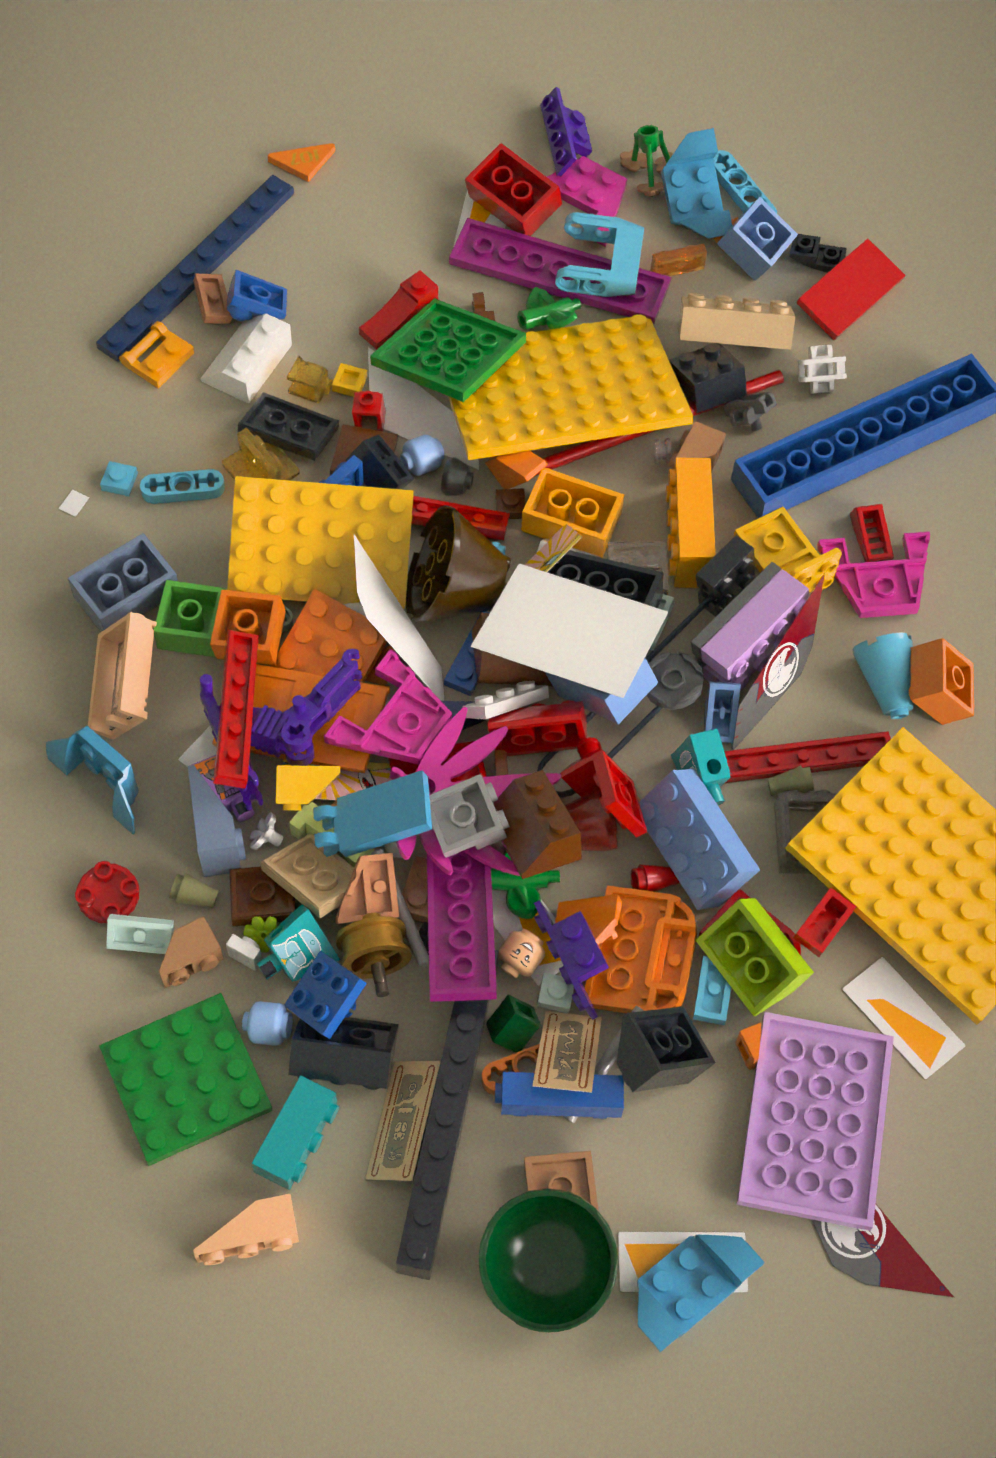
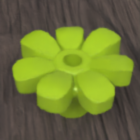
[243,916,277,953]

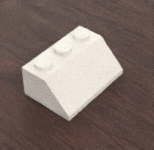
[201,314,292,404]

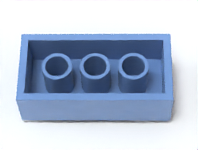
[639,769,760,910]

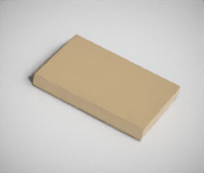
[261,833,354,918]

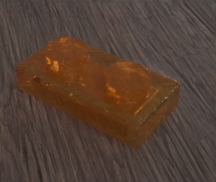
[650,244,707,276]

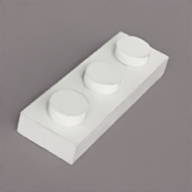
[463,681,549,719]

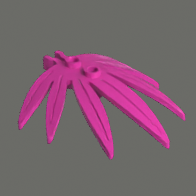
[387,707,561,876]

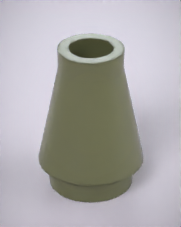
[767,765,814,796]
[169,873,219,908]

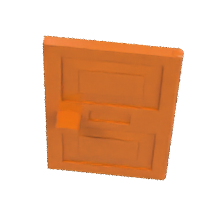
[212,664,390,774]

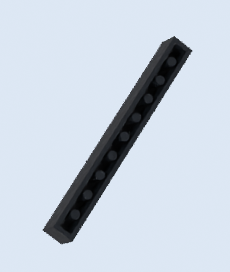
[396,950,499,1280]

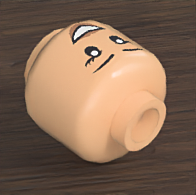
[498,929,545,979]

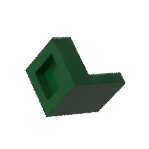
[486,994,541,1053]

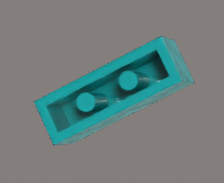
[252,1075,339,1190]

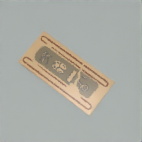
[365,1061,441,1181]

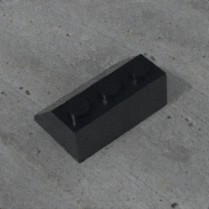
[616,1007,716,1092]
[288,1017,399,1090]

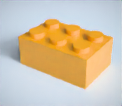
[521,468,624,558]

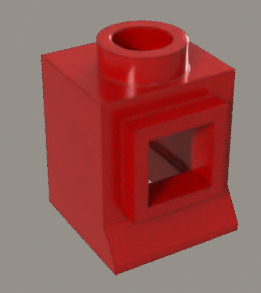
[352,391,386,431]

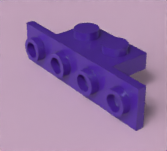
[540,87,592,177]
[534,900,609,1020]

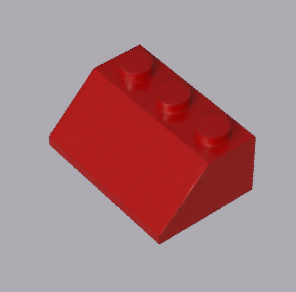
[488,700,588,756]

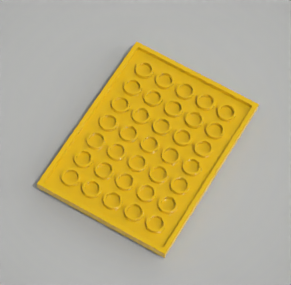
[448,315,693,460]
[785,727,996,1025]

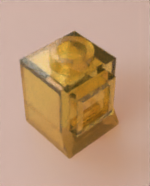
[287,355,333,404]

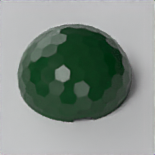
[479,1188,619,1333]

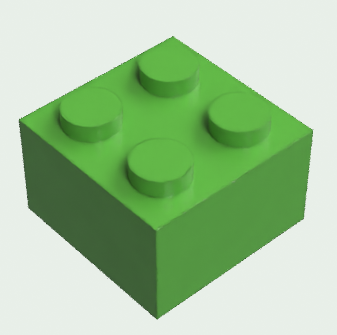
[154,580,226,657]

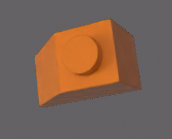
[485,450,548,489]

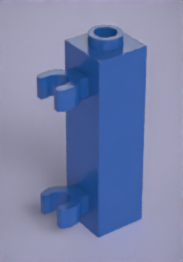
[495,1072,624,1119]

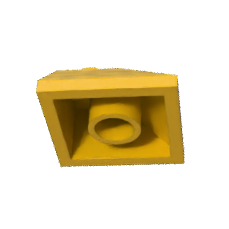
[276,765,340,811]

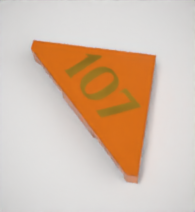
[268,143,335,182]

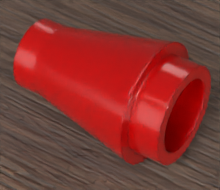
[630,864,679,892]

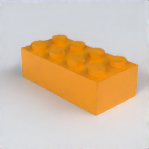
[665,458,716,588]

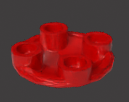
[75,861,140,923]

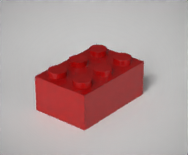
[465,143,562,236]

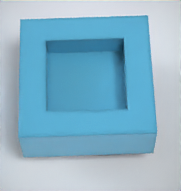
[100,461,138,496]

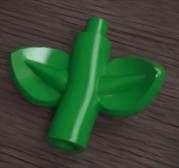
[517,287,581,330]
[491,849,560,919]

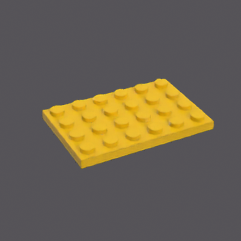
[227,476,414,609]

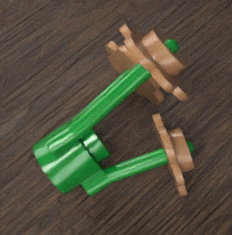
[620,125,673,197]

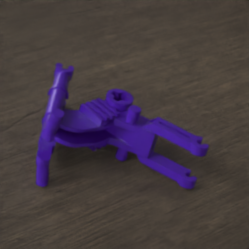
[200,649,362,811]

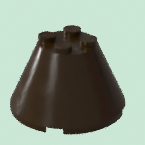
[405,505,511,622]

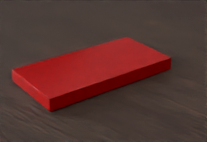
[796,238,906,340]

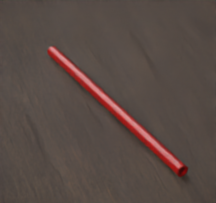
[535,370,784,476]

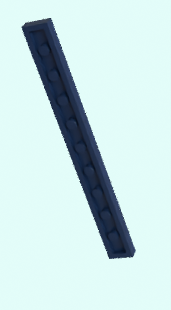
[96,175,294,362]

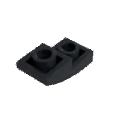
[789,234,847,273]

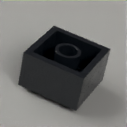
[669,343,747,413]

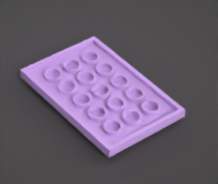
[736,1012,894,1231]

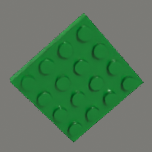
[370,298,526,402]
[99,993,273,1166]

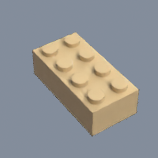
[678,293,795,350]

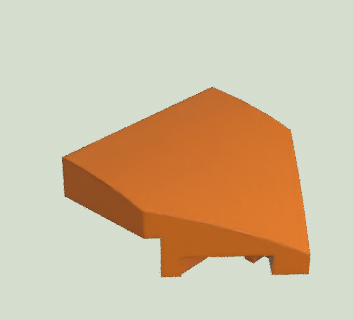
[555,894,622,945]

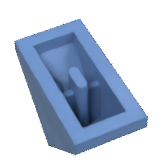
[704,681,741,743]

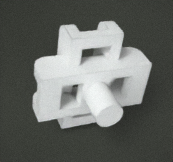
[797,345,847,394]

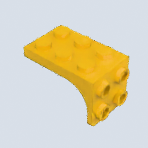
[734,507,842,593]

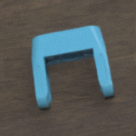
[555,212,644,297]

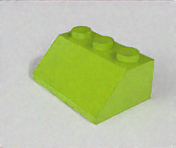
[695,898,814,1016]

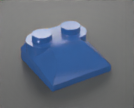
[227,270,287,321]

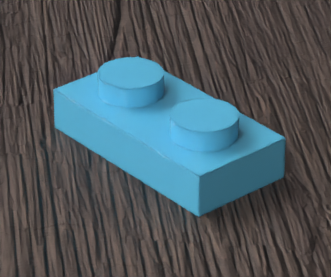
[693,956,731,1026]

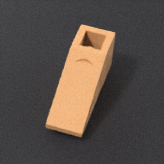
[193,1194,299,1265]

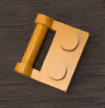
[119,321,194,388]

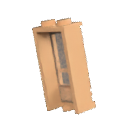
[88,612,156,740]

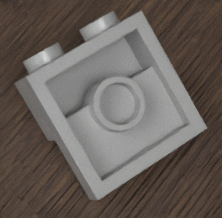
[429,774,510,858]

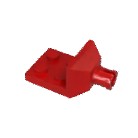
[560,737,647,838]

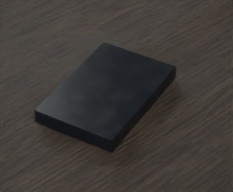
[238,392,339,461]

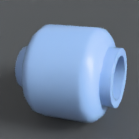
[400,434,444,476]
[242,1001,293,1046]

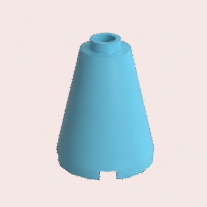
[852,633,914,719]

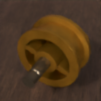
[335,912,412,997]

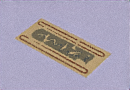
[533,1011,602,1093]

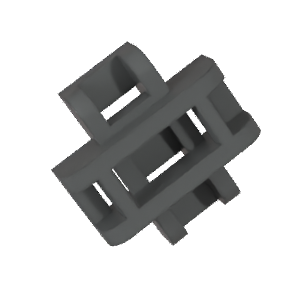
[724,392,777,431]

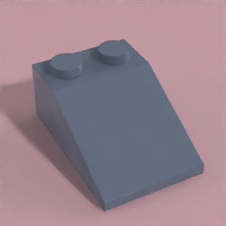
[188,765,246,877]

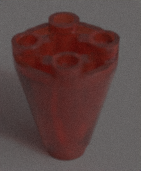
[564,790,618,852]

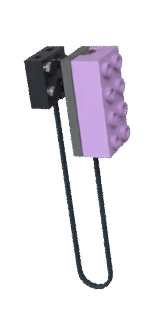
[537,535,809,798]

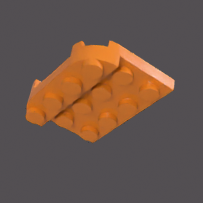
[585,885,697,1013]

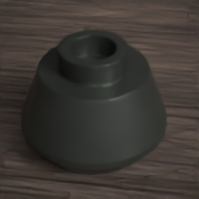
[441,457,474,496]

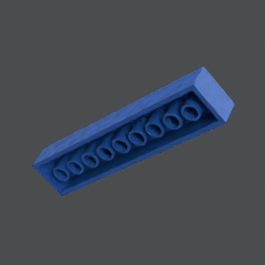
[731,353,996,518]

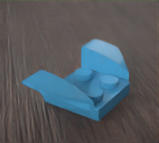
[661,128,732,239]
[46,726,139,834]
[637,1234,765,1352]

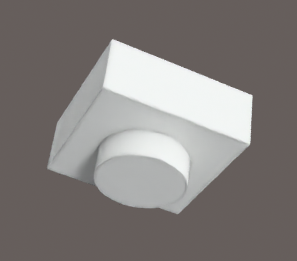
[226,934,262,971]

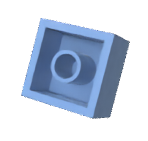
[717,197,798,281]

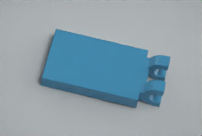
[313,770,432,857]

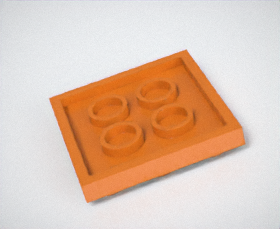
[271,589,387,683]

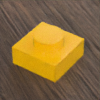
[332,363,367,397]

